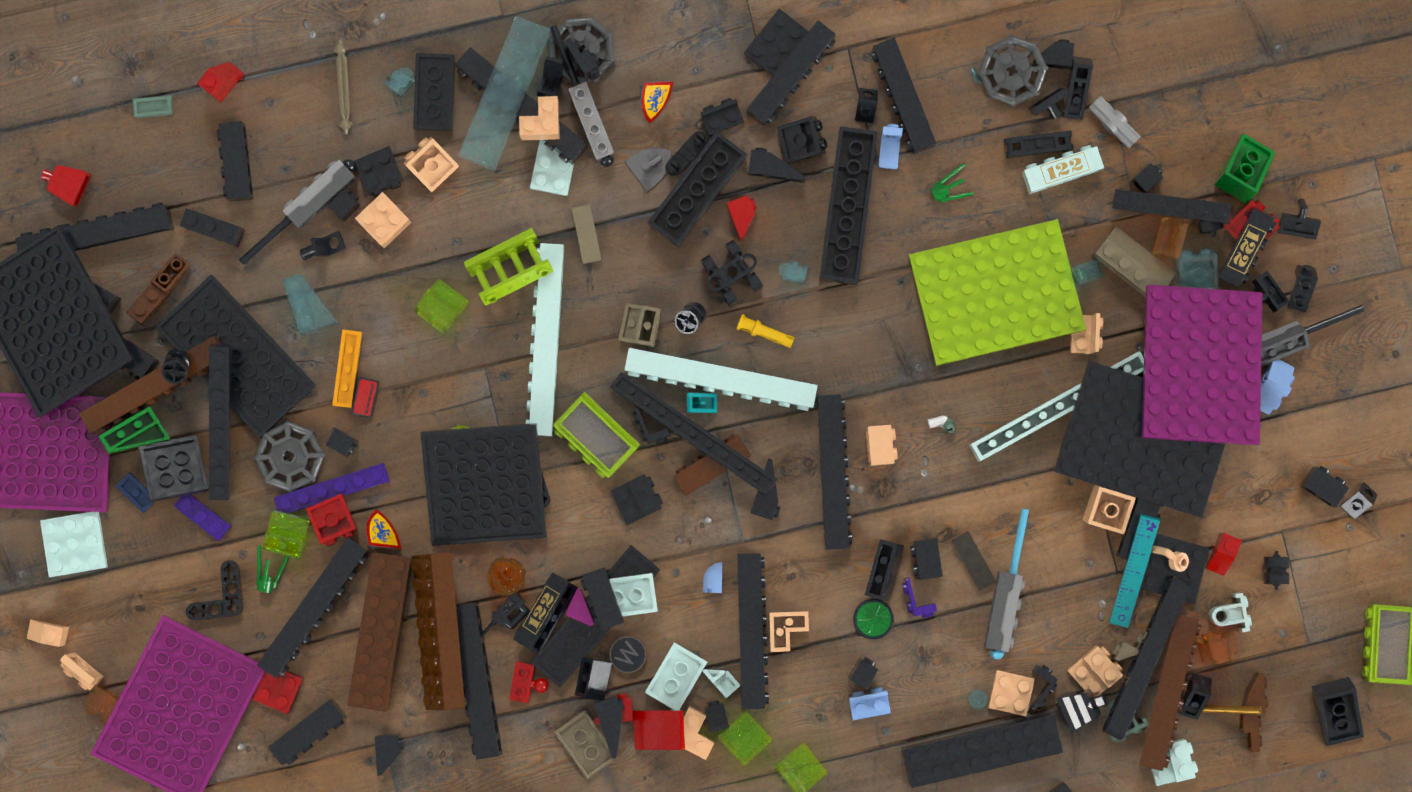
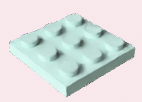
[40,512,108,577]

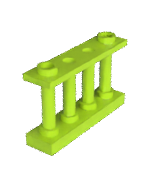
[464,228,554,306]

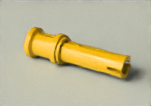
[736,314,795,348]

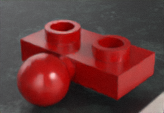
[509,661,549,703]

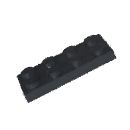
[413,53,455,131]

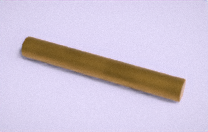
[1203,705,1262,715]

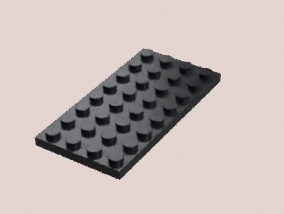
[155,274,317,438]

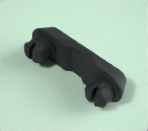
[665,131,708,176]

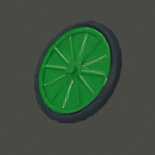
[853,599,894,639]

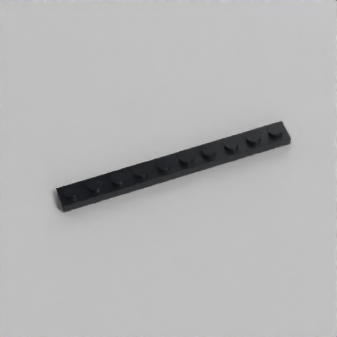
[610,372,778,496]

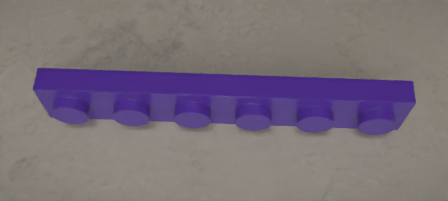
[274,463,390,516]

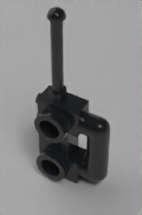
[483,591,529,636]

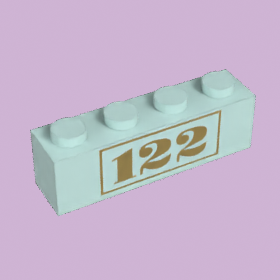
[1022,145,1104,194]

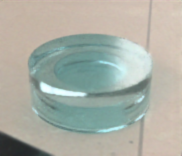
[968,689,988,709]

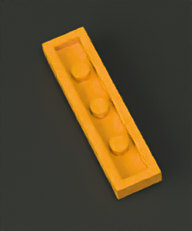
[332,330,362,408]

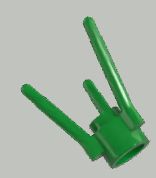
[930,163,974,203]
[256,545,289,593]

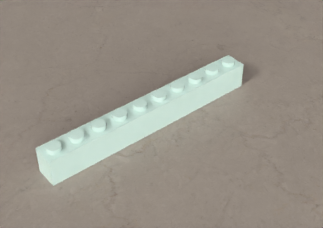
[526,243,565,437]
[624,348,818,411]
[969,351,1144,462]

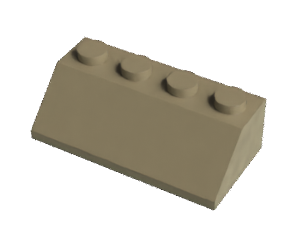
[1092,226,1176,298]

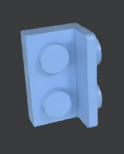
[848,687,891,720]

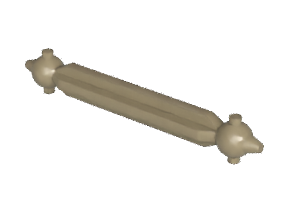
[334,40,353,134]

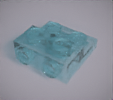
[1176,248,1218,289]

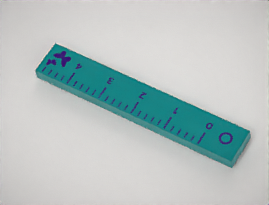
[1109,514,1160,628]

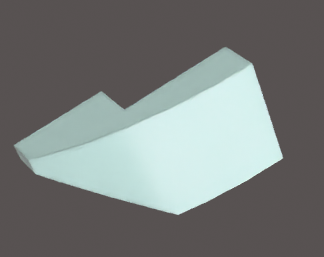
[703,669,741,698]

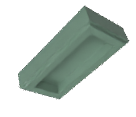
[133,95,174,119]

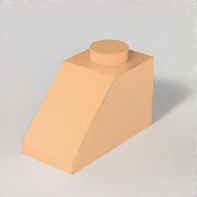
[27,619,69,647]

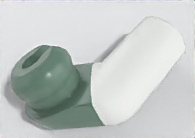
[927,415,956,433]

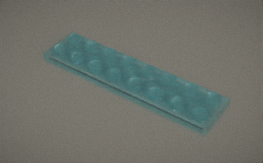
[458,16,551,171]

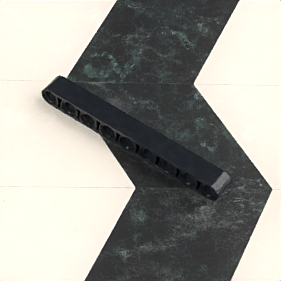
[1102,575,1191,740]

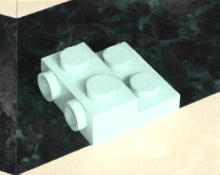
[1151,739,1198,786]

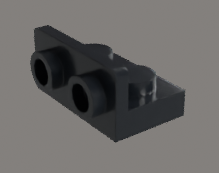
[701,98,744,137]

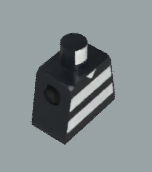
[1056,689,1107,733]

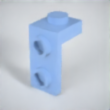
[878,124,903,169]

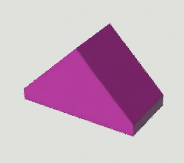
[566,588,595,626]

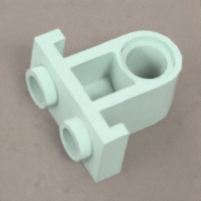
[1208,592,1252,632]

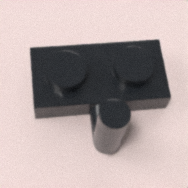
[1277,198,1321,240]
[1252,270,1289,313]

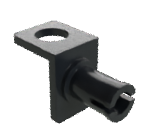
[300,231,346,260]

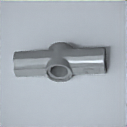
[1089,96,1141,149]

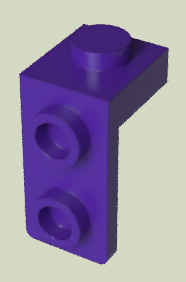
[902,578,937,618]

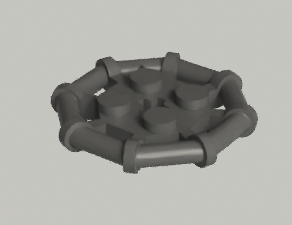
[546,16,616,84]
[977,34,1049,107]
[253,420,326,493]

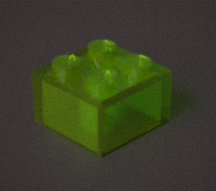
[718,710,773,766]

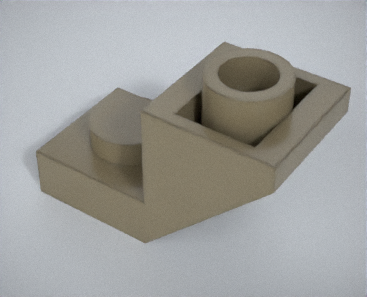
[1111,631,1148,661]

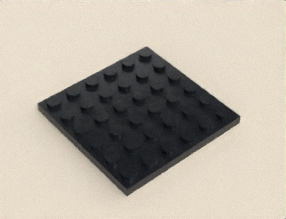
[421,423,547,546]

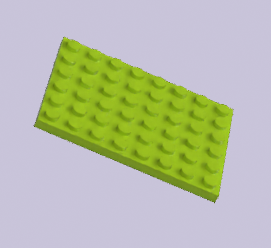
[909,219,1086,366]

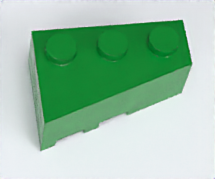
[98,406,170,455]

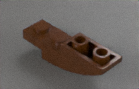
[126,252,191,325]
[1239,672,1268,752]

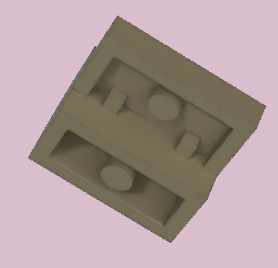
[618,303,662,347]

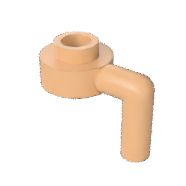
[1151,545,1189,572]

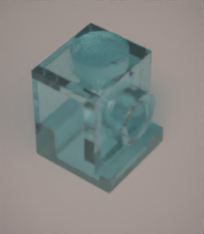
[384,66,415,97]
[779,261,809,285]

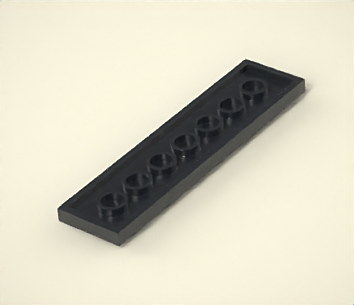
[531,545,661,687]

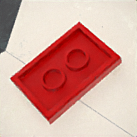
[633,710,685,750]

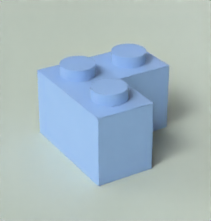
[1260,359,1295,415]

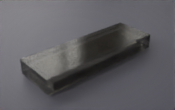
[951,531,996,591]

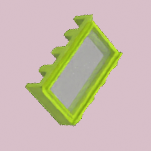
[553,392,640,478]
[1362,604,1412,685]

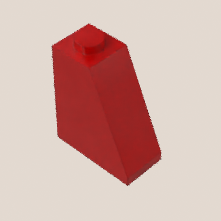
[197,62,244,103]

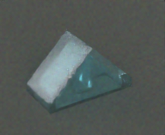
[1071,259,1104,287]

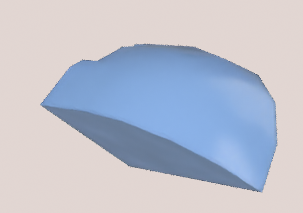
[703,562,722,593]

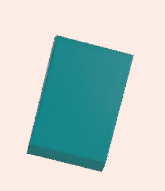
[687,393,717,414]

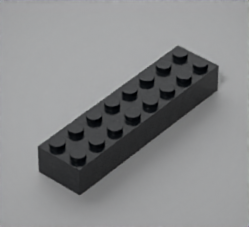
[819,126,878,285]
[901,713,1063,788]

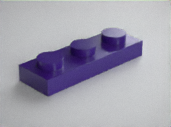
[174,495,231,541]

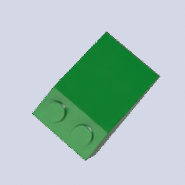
[1214,133,1275,204]

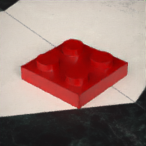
[252,671,303,714]

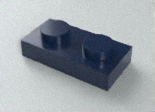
[116,472,155,513]

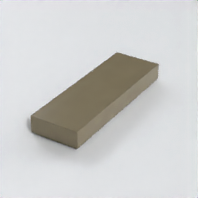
[572,204,602,265]

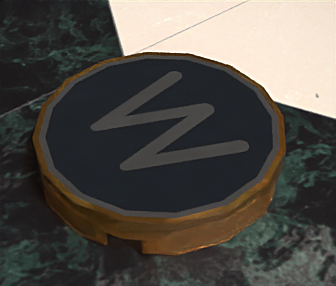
[609,635,647,674]

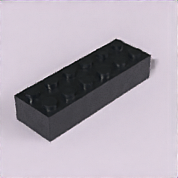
[647,131,747,248]

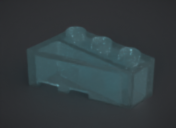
[282,274,340,336]

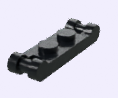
[1004,131,1074,159]

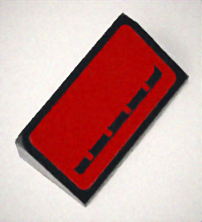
[351,377,380,418]

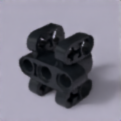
[701,239,763,308]

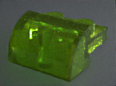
[414,279,469,334]
[262,510,310,559]
[774,742,828,792]

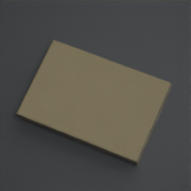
[554,709,619,779]

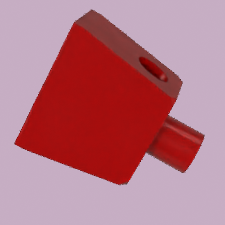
[41,165,91,208]

